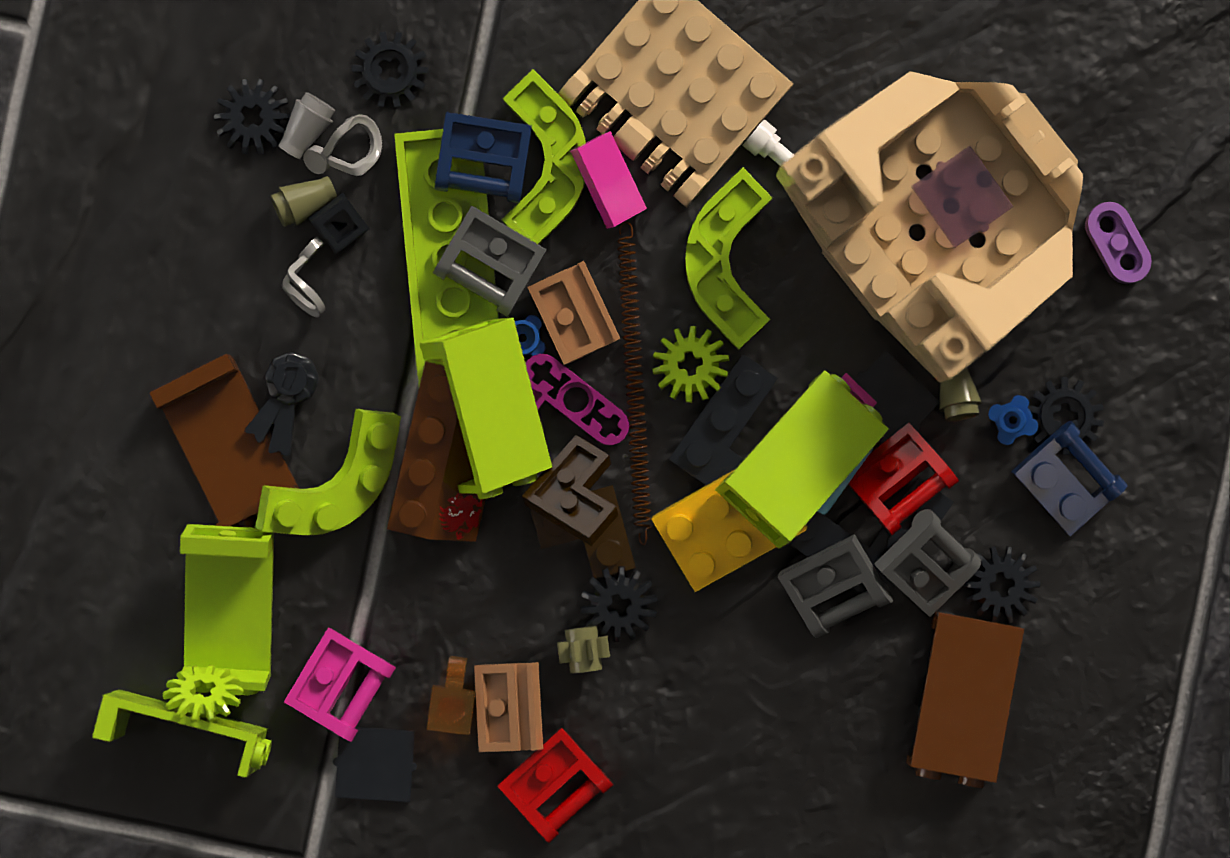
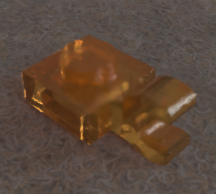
[427,656,476,735]

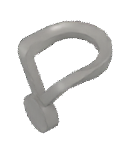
[303,115,382,176]
[282,237,325,317]

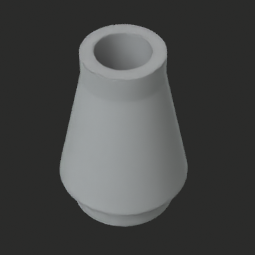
[278,92,335,159]

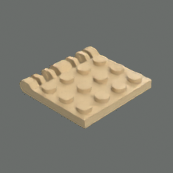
[558,0,794,208]

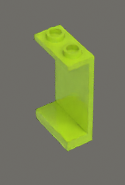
[419,318,552,499]
[715,370,889,549]
[178,524,274,695]
[92,690,272,778]

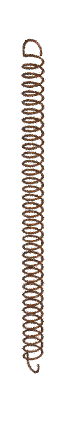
[617,221,652,546]

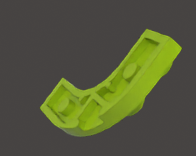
[501,69,586,245]
[685,167,773,350]
[255,409,401,535]

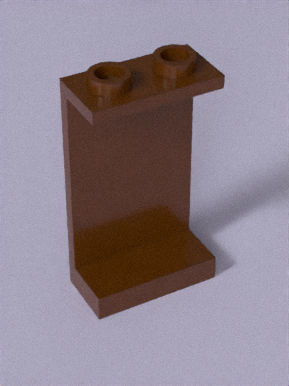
[149,353,299,528]
[906,612,1024,788]

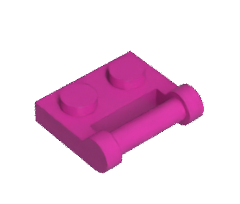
[284,627,396,742]

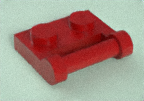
[848,423,959,536]
[497,727,613,843]

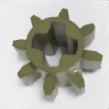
[557,626,610,673]

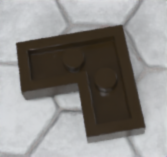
[522,435,618,546]
[530,485,636,579]

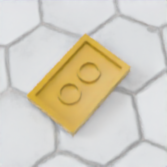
[651,470,808,592]

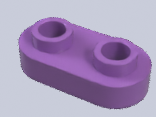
[1085,202,1152,284]

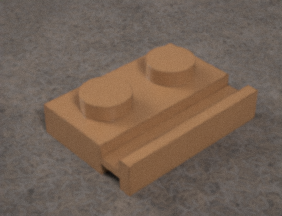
[528,261,620,366]
[474,662,543,752]

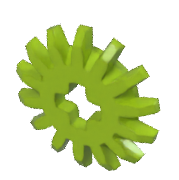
[652,326,729,403]
[163,665,243,722]

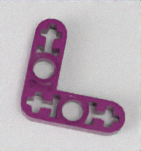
[525,354,629,445]

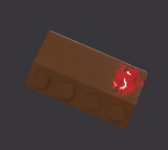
[387,359,486,542]

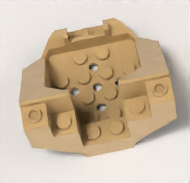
[776,71,1083,383]

